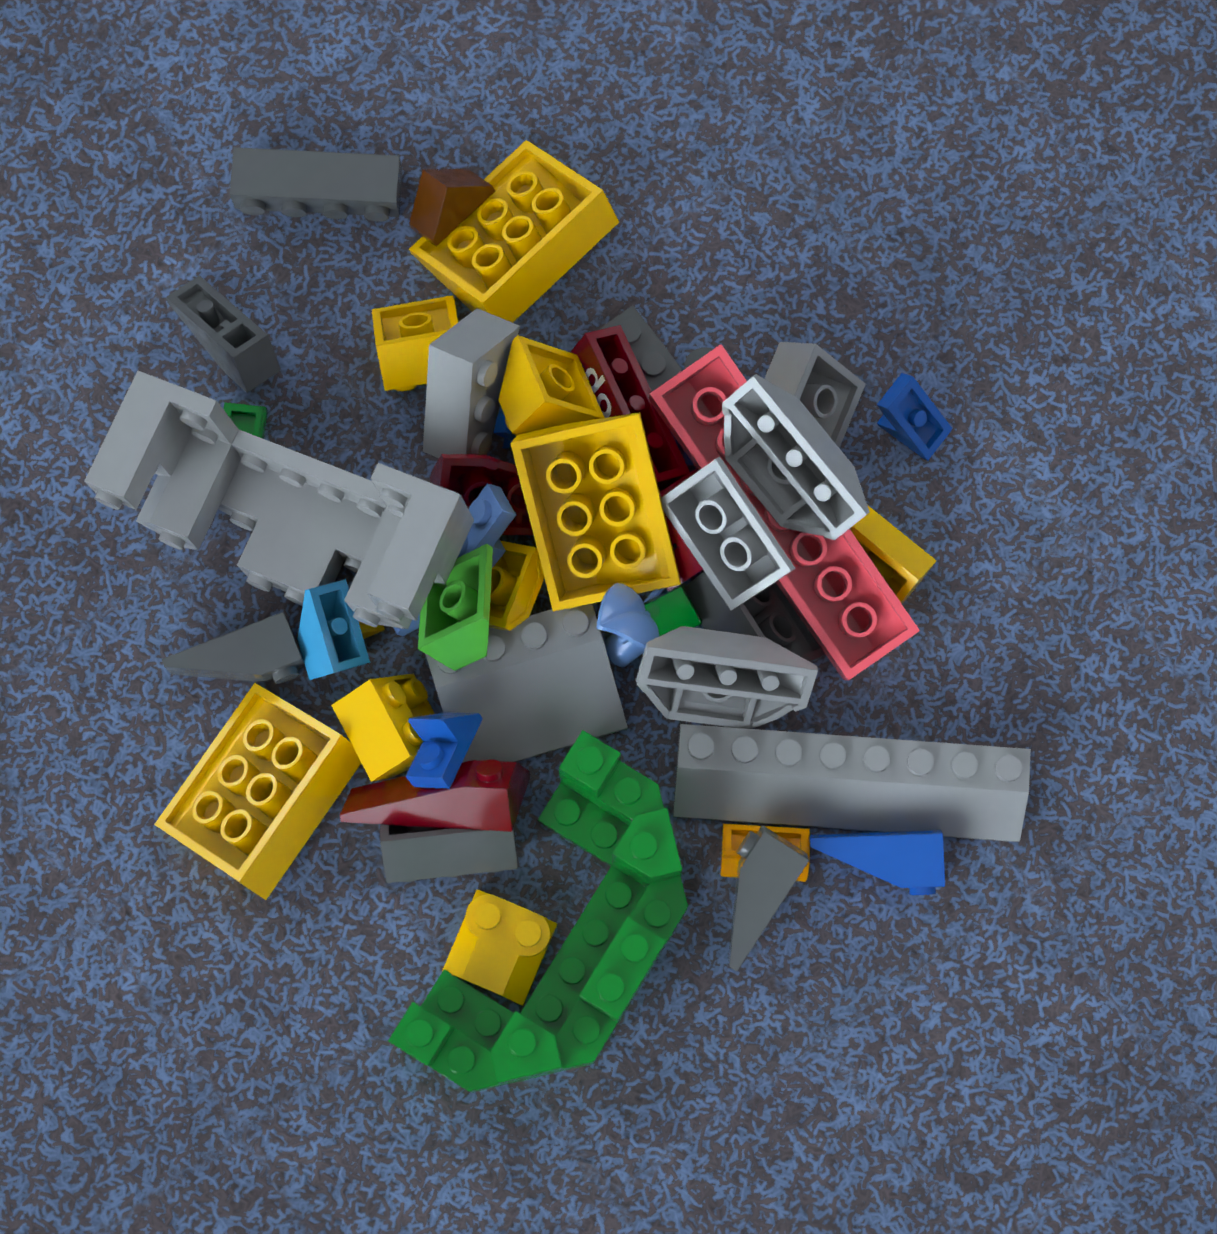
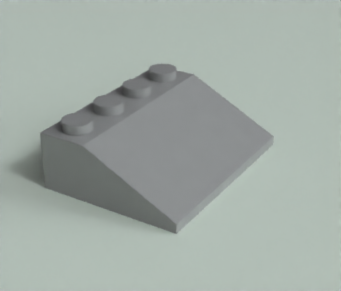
[426,604,628,762]

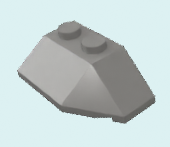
[722,374,869,540]
[636,626,818,729]

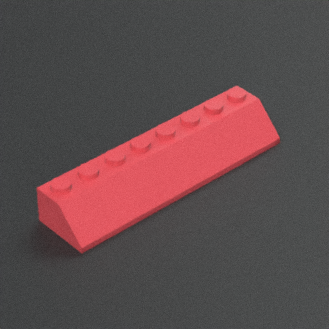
[648,344,920,681]

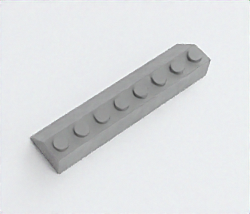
[673,724,1031,842]

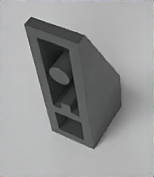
[166,275,281,393]
[162,612,305,684]
[728,825,809,971]

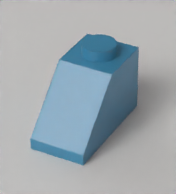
[297,579,370,680]

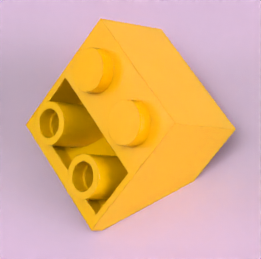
[331,673,435,782]

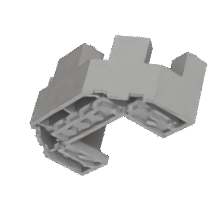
[84,371,474,629]

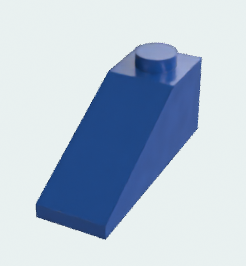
[810,830,945,895]

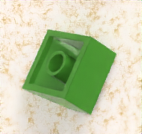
[418,544,493,671]

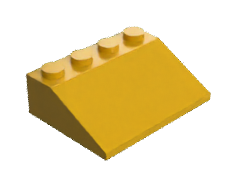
[409,140,619,323]
[510,413,681,612]
[154,683,361,900]

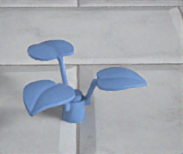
[597,580,687,667]

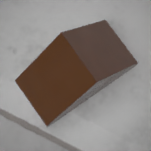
[409,169,495,246]

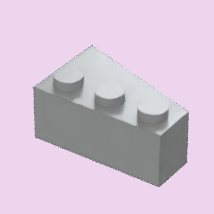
[423,308,520,458]

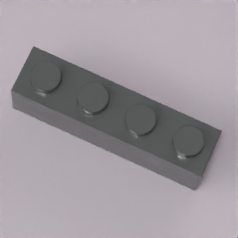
[230,147,403,222]

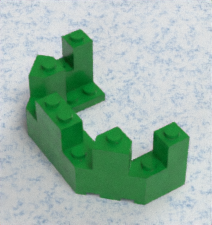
[388,730,688,1093]

